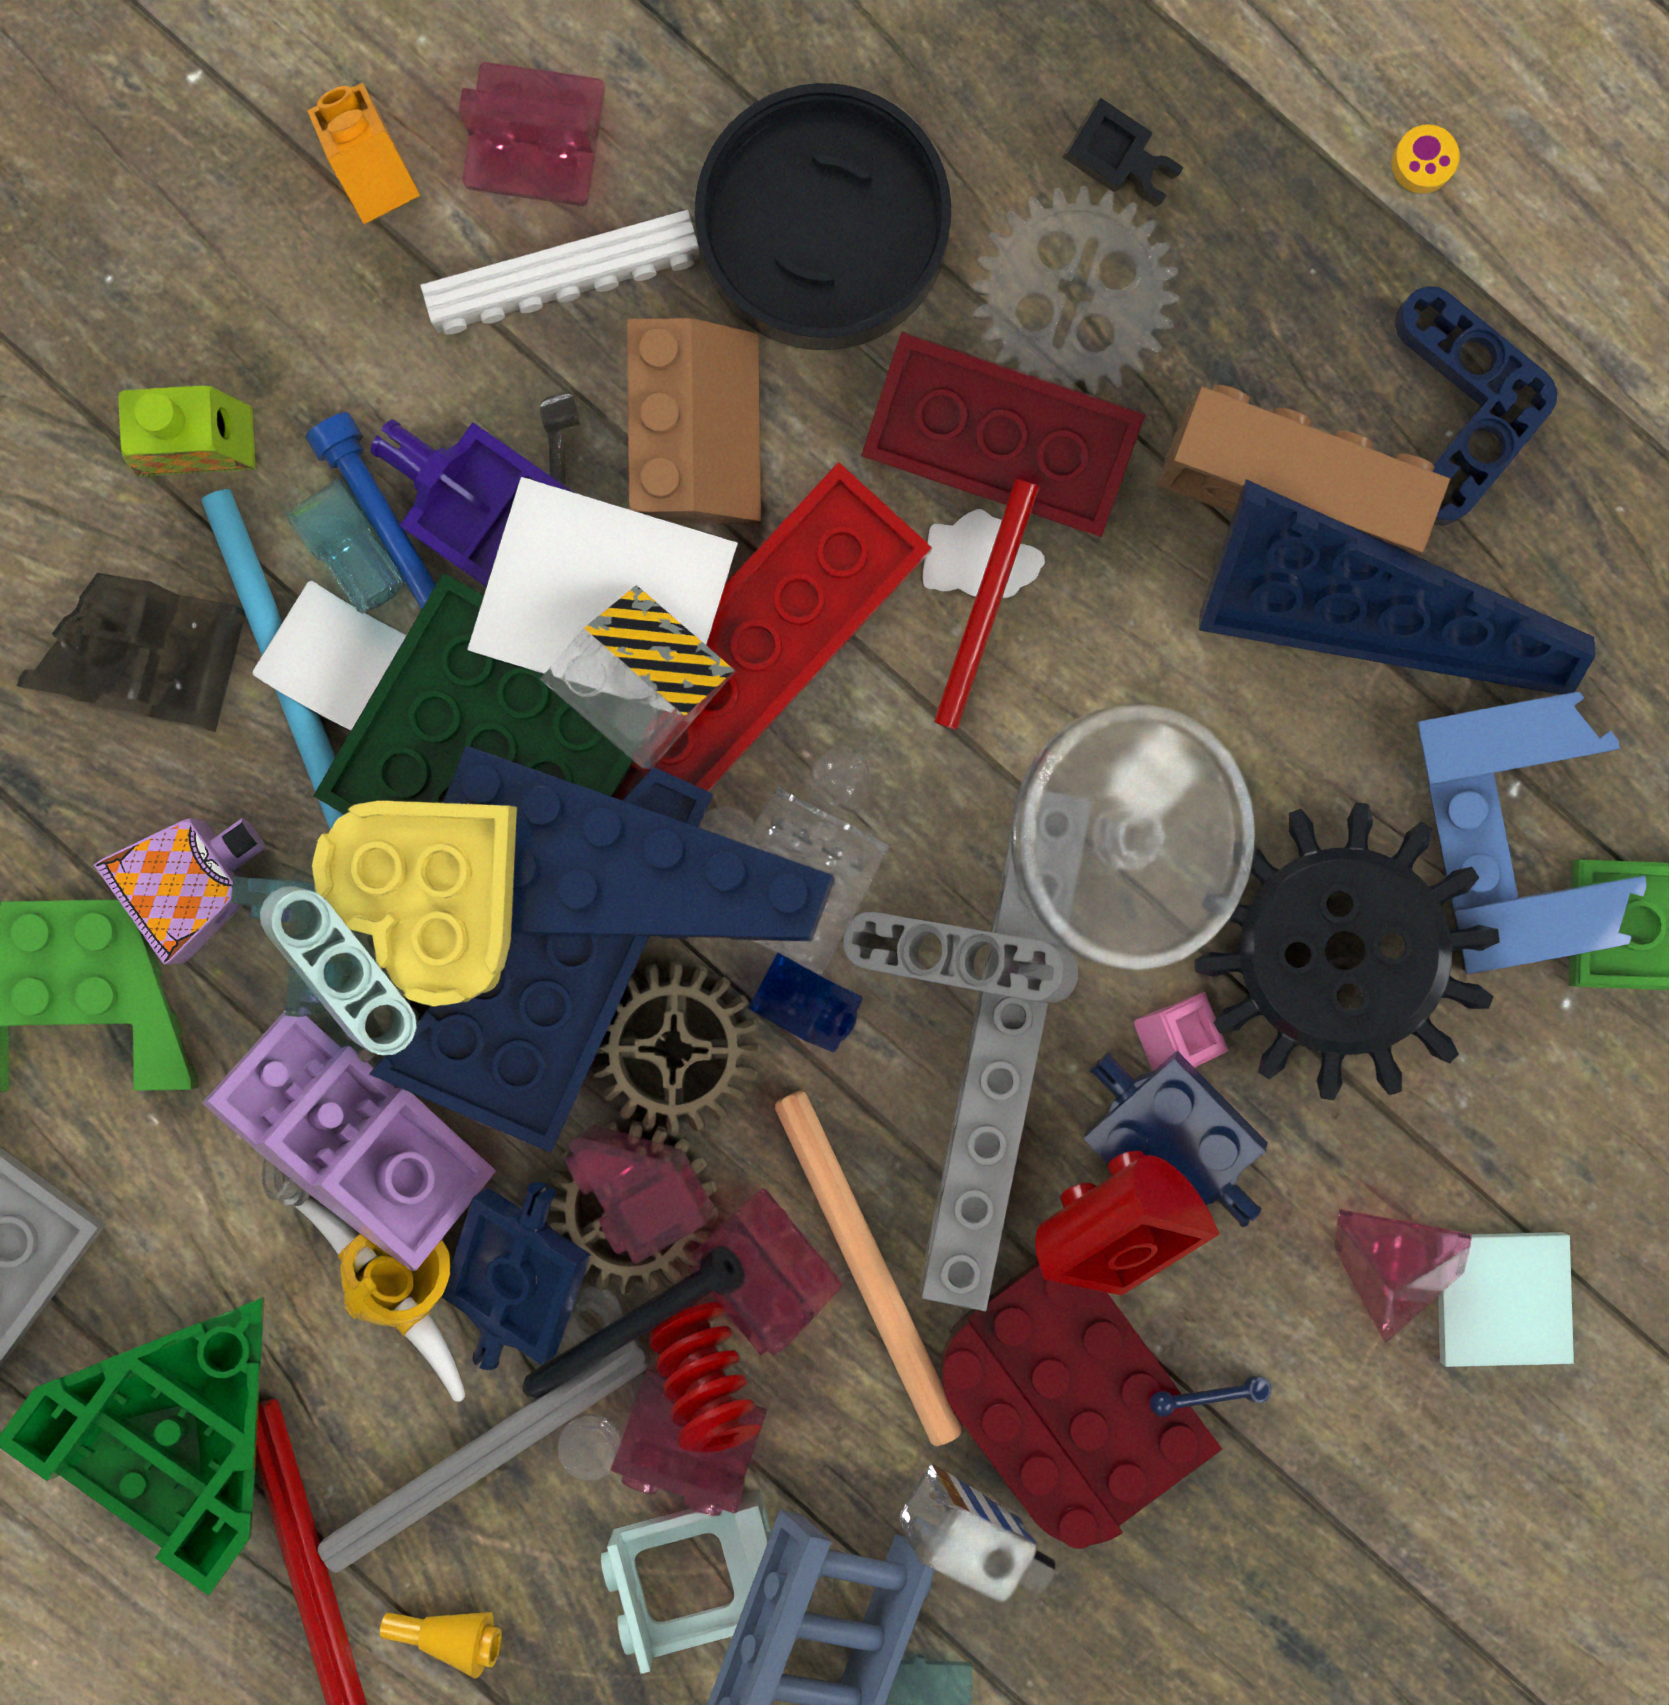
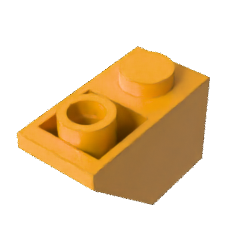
[307,82,420,224]

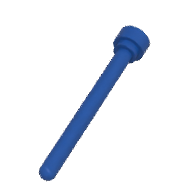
[305,412,436,610]

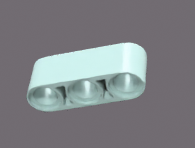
[260,886,416,1056]

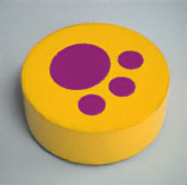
[1391,124,1460,194]

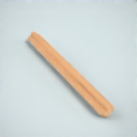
[775,1090,962,1446]

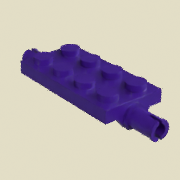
[370,419,574,588]

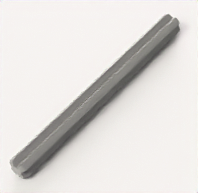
[318,1339,651,1573]

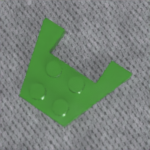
[0,900,198,1093]

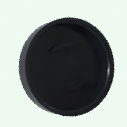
[695,83,951,350]

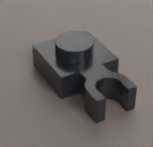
[1062,98,1184,207]

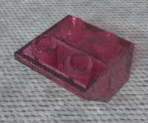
[566,1125,714,1265]

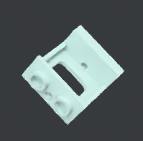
[601,1490,772,1674]

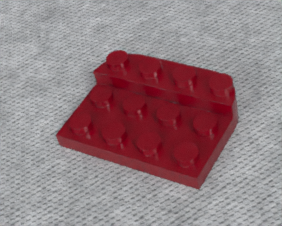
[941,1261,1223,1549]

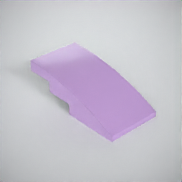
[202,1005,496,1271]

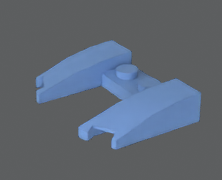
[1416,692,1647,974]

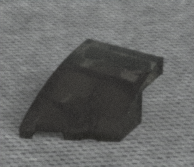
[17,573,245,732]

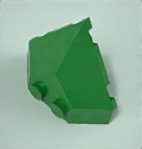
[0,1297,265,1596]

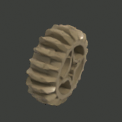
[591,961,762,1136]
[548,1120,719,1296]

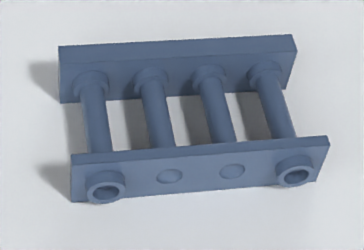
[707,1509,937,1705]

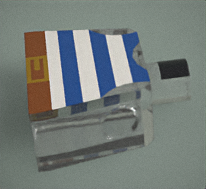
[898,1463,1055,1602]

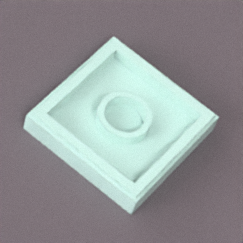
[1436,1232,1574,1367]

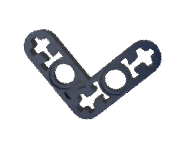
[1395,286,1558,526]

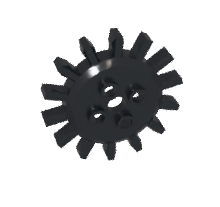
[1194,802,1500,1100]

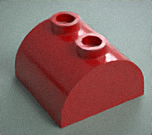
[1035,1151,1220,1296]

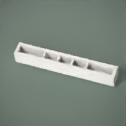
[421,210,701,334]

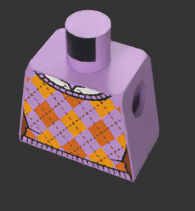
[94,818,266,965]

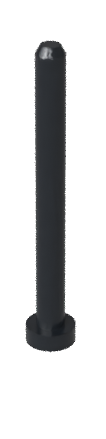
[522,1245,745,1398]

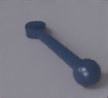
[1150,1376,1272,1417]

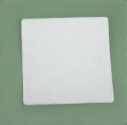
[253,581,406,730]

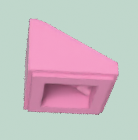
[1134,992,1229,1071]

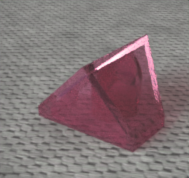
[1334,1209,1472,1343]

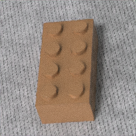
[1156,385,1450,556]

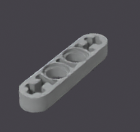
[844,912,1078,1003]

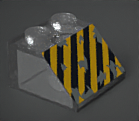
[540,585,736,770]

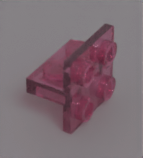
[459,62,605,206]
[686,1188,842,1356]

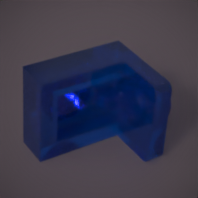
[748,952,863,1052]

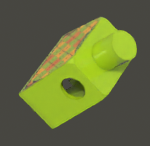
[118,386,256,476]

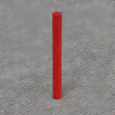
[934,479,1040,730]

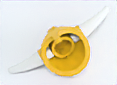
[289,1192,465,1402]

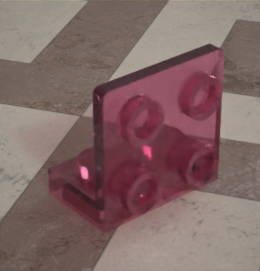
[610,1368,767,1516]

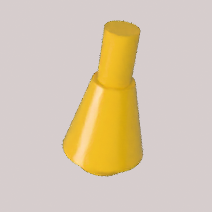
[380,1612,502,1679]

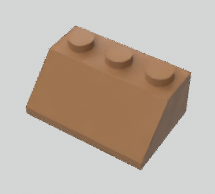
[627,318,761,525]

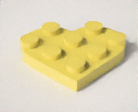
[312,801,517,1006]

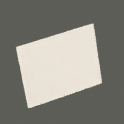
[467,477,738,716]

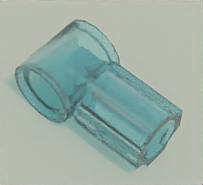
[285,478,406,614]

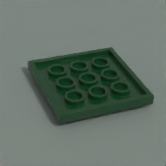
[313,572,665,814]

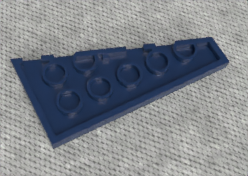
[1199,479,1595,695]
[443,746,835,941]
[369,767,713,1153]

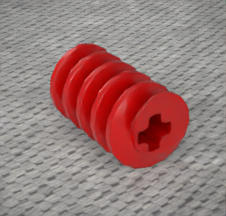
[649,1302,762,1453]

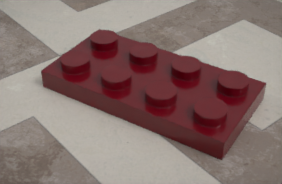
[861,331,1145,537]

